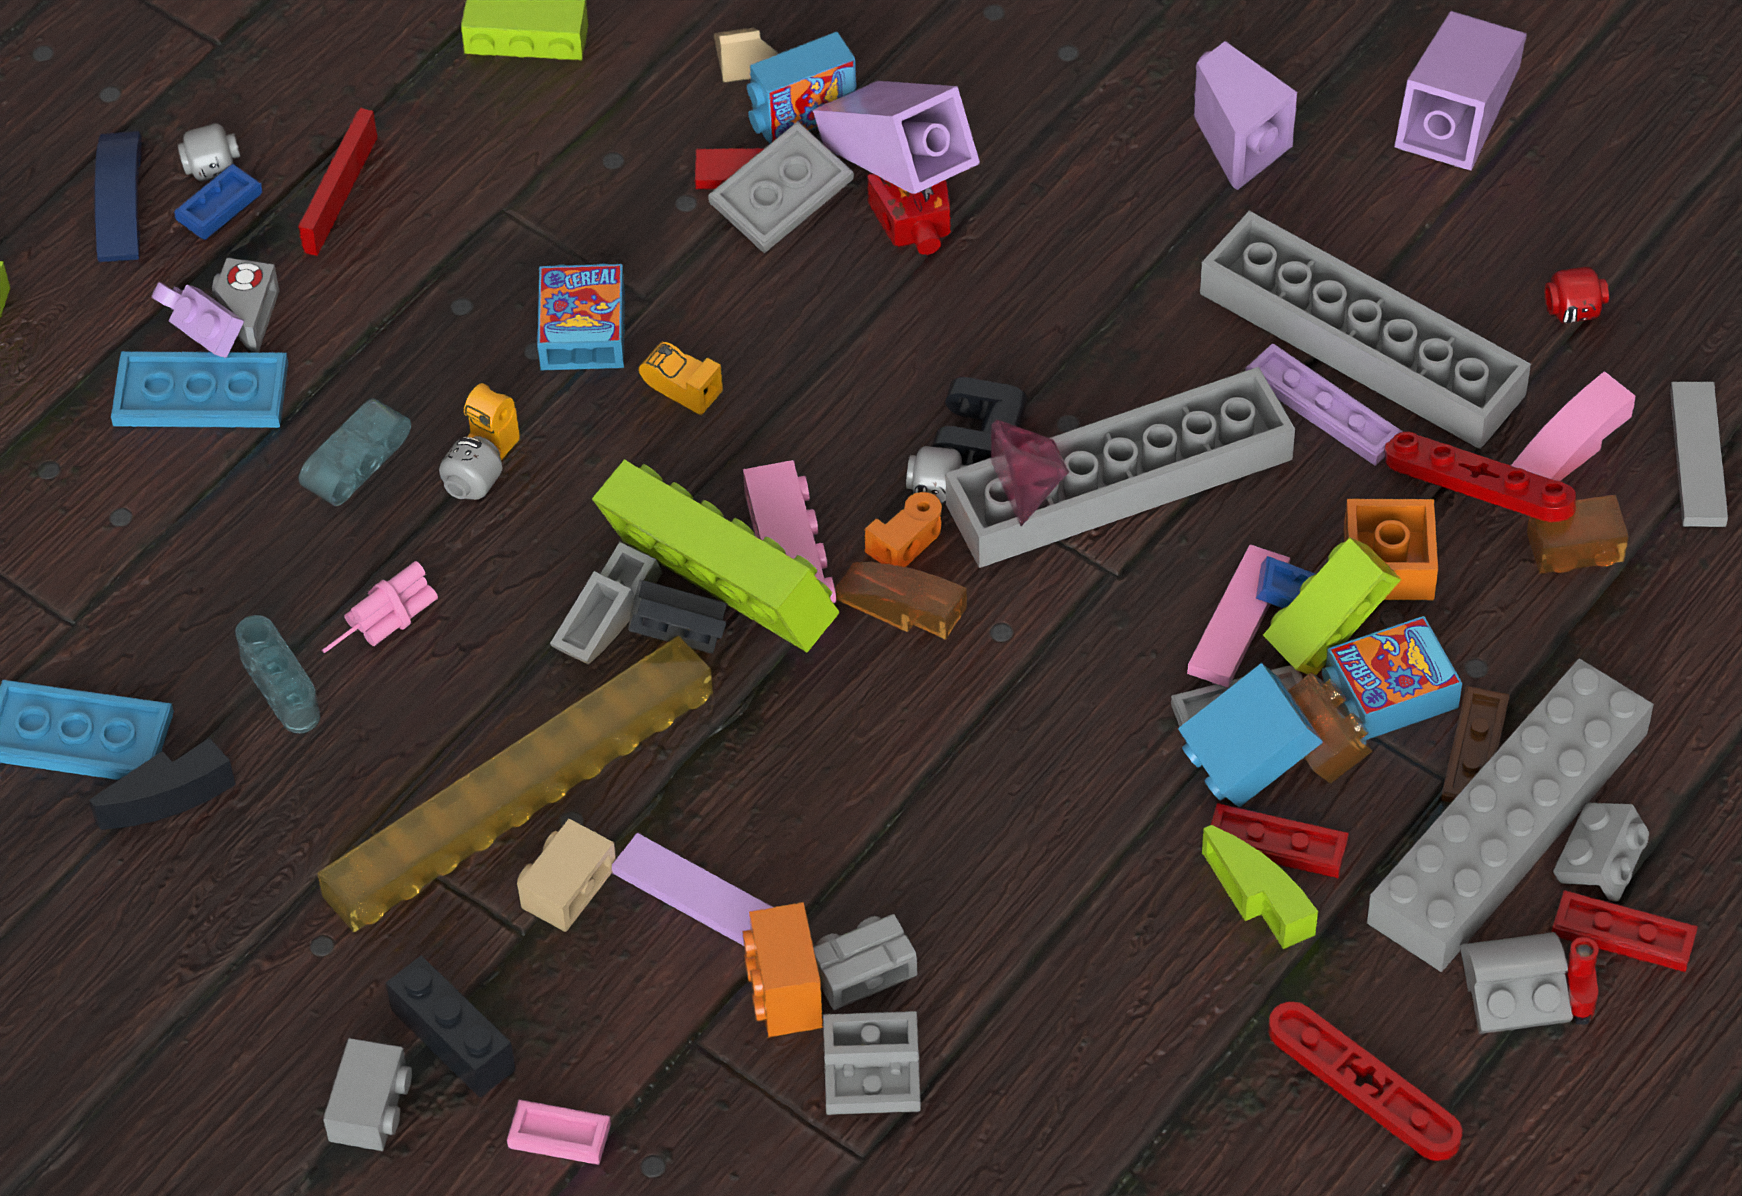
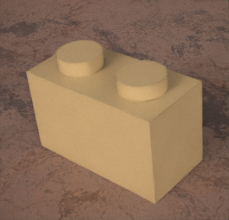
[517,819,616,932]

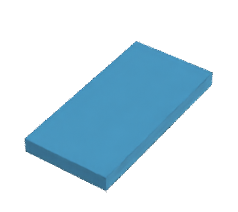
[111,351,288,428]
[0,680,174,780]

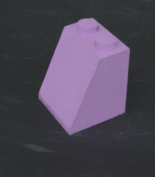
[1194,41,1297,190]

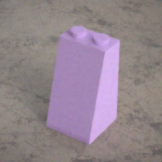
[1394,11,1527,171]
[813,81,980,194]

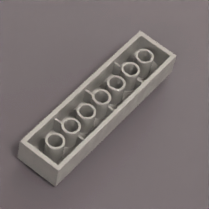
[1200,211,1531,449]
[945,367,1295,568]
[1367,658,1654,972]

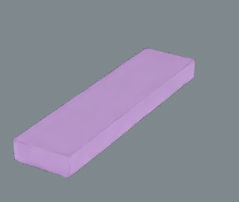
[1245,343,1403,466]
[612,833,773,946]

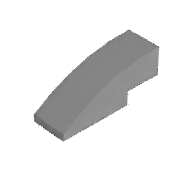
[550,542,663,665]

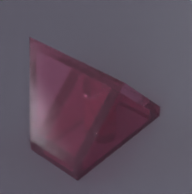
[991,420,1069,527]

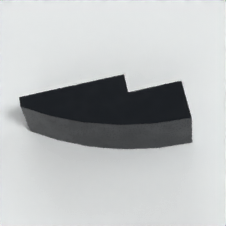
[89,738,236,830]

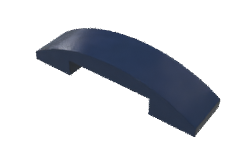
[95,131,142,262]

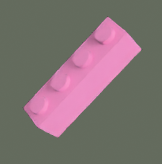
[743,460,836,603]

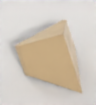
[714,28,779,82]

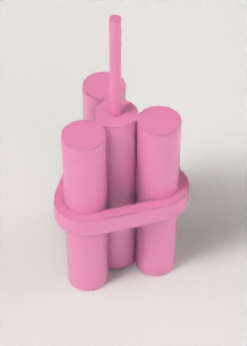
[322,561,438,653]

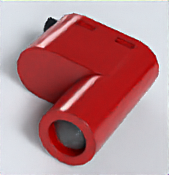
[1565,937,1599,1025]

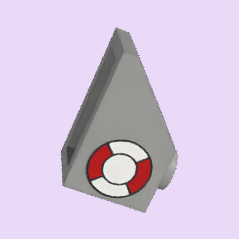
[212,258,279,352]

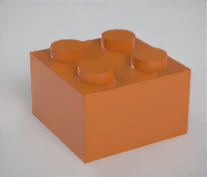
[1344,499,1438,600]
[742,902,823,1037]

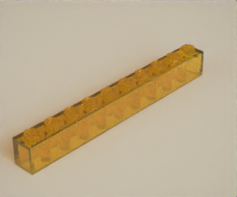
[318,635,713,932]

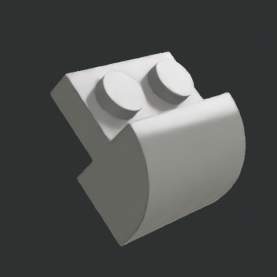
[1460,932,1573,1034]
[823,1011,920,1114]

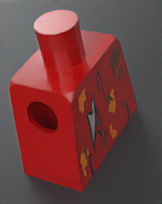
[867,174,950,255]

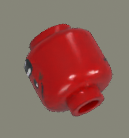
[1544,267,1609,324]

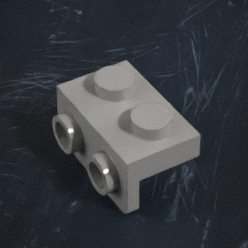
[1553,803,1649,901]

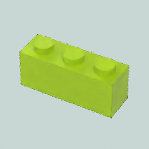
[461,0,588,60]
[1263,537,1402,677]

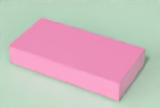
[507,1100,611,1165]

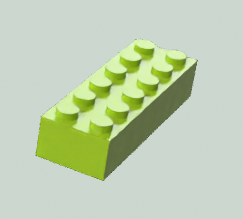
[592,459,840,653]

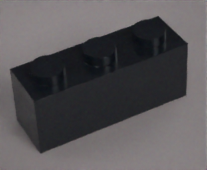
[386,955,516,1098]

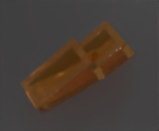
[835,562,967,639]

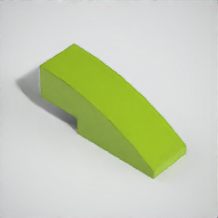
[1202,825,1318,949]

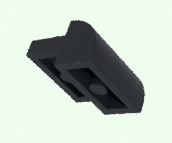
[628,579,727,654]

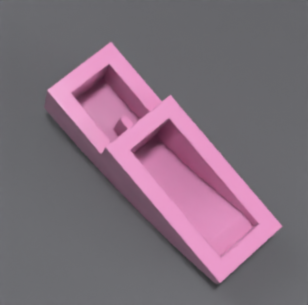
[1511,371,1636,481]

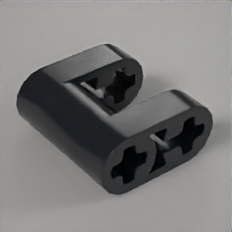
[932,377,1028,466]

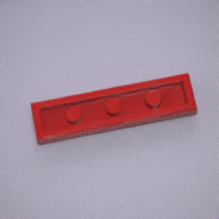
[299,108,378,256]

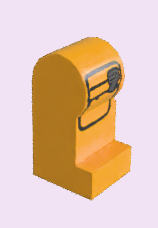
[639,342,723,415]
[464,383,520,460]

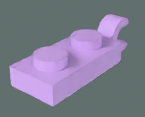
[152,282,244,358]

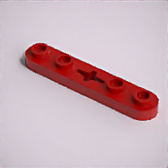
[1385,432,1576,522]
[1268,1002,1462,1161]

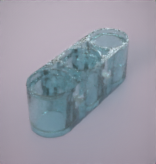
[299,398,411,506]
[235,615,320,733]

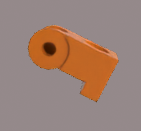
[865,492,942,575]

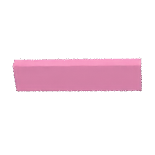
[1187,544,1290,688]

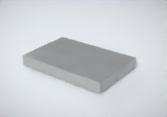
[708,121,854,254]

